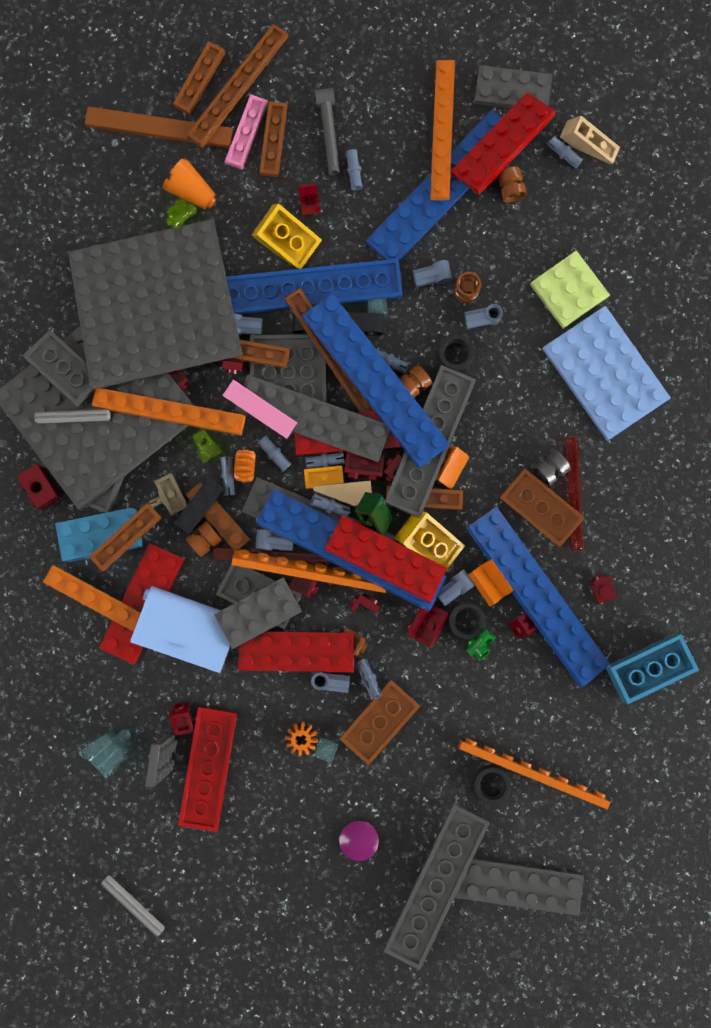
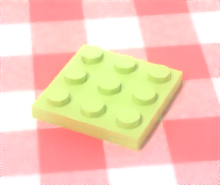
[530,250,610,329]

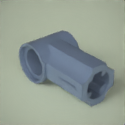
[413,260,452,287]
[464,304,503,329]
[234,313,263,336]
[255,530,294,551]
[437,569,475,606]
[311,672,350,693]

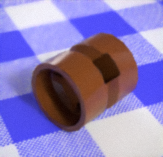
[497,167,527,203]
[454,272,481,304]
[399,365,433,398]
[186,521,223,557]

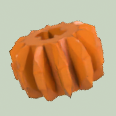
[234,449,256,482]
[285,722,318,756]

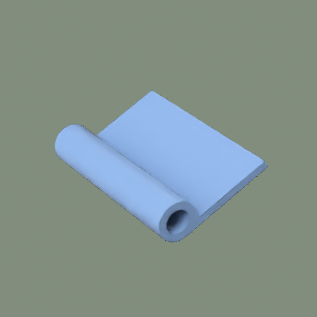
[130,586,230,673]

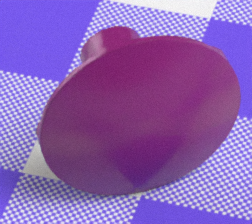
[339,821,379,861]

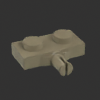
[149,473,188,516]

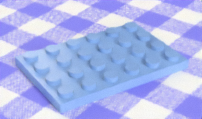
[542,306,671,441]

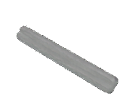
[34,409,111,423]
[101,875,165,936]

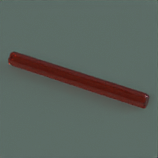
[567,438,583,551]
[214,548,328,566]

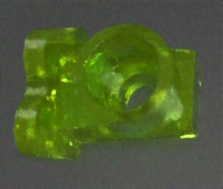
[166,198,197,229]
[192,429,222,463]

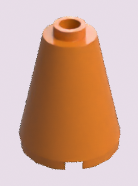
[163,158,216,209]

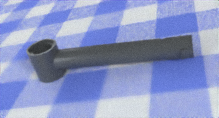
[315,88,340,175]

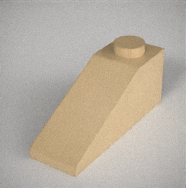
[560,116,620,164]
[313,481,372,507]

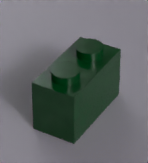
[355,492,393,536]

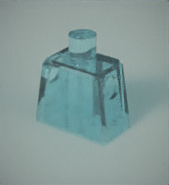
[81,729,131,779]

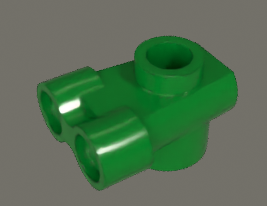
[466,629,496,661]

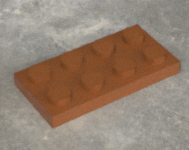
[500,469,585,548]
[339,680,420,765]

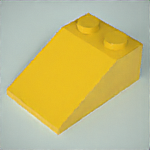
[252,203,322,269]
[394,511,465,569]

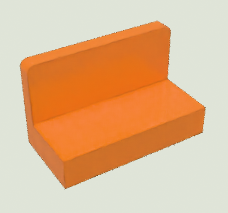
[435,445,469,489]
[468,559,514,607]

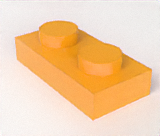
[304,466,344,489]

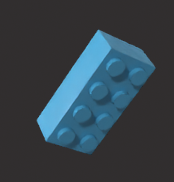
[55,508,143,562]
[606,634,699,704]

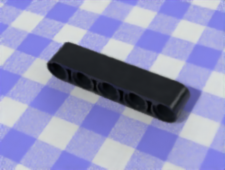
[292,312,385,336]

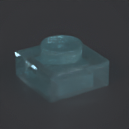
[367,298,388,316]
[314,737,339,763]

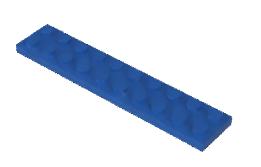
[366,110,501,265]
[226,259,403,314]
[302,294,450,469]
[256,489,447,612]
[466,507,610,687]

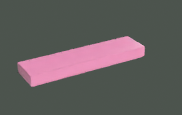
[225,94,268,170]
[223,380,297,439]

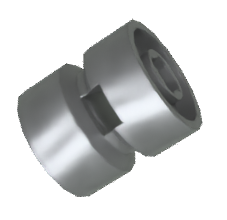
[534,451,571,486]

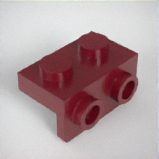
[344,452,385,481]
[407,605,450,648]

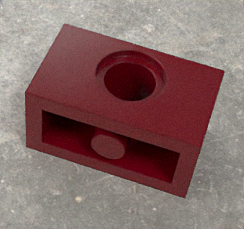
[17,464,62,510]

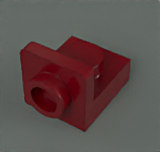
[589,573,617,604]
[509,612,538,639]
[169,702,195,736]

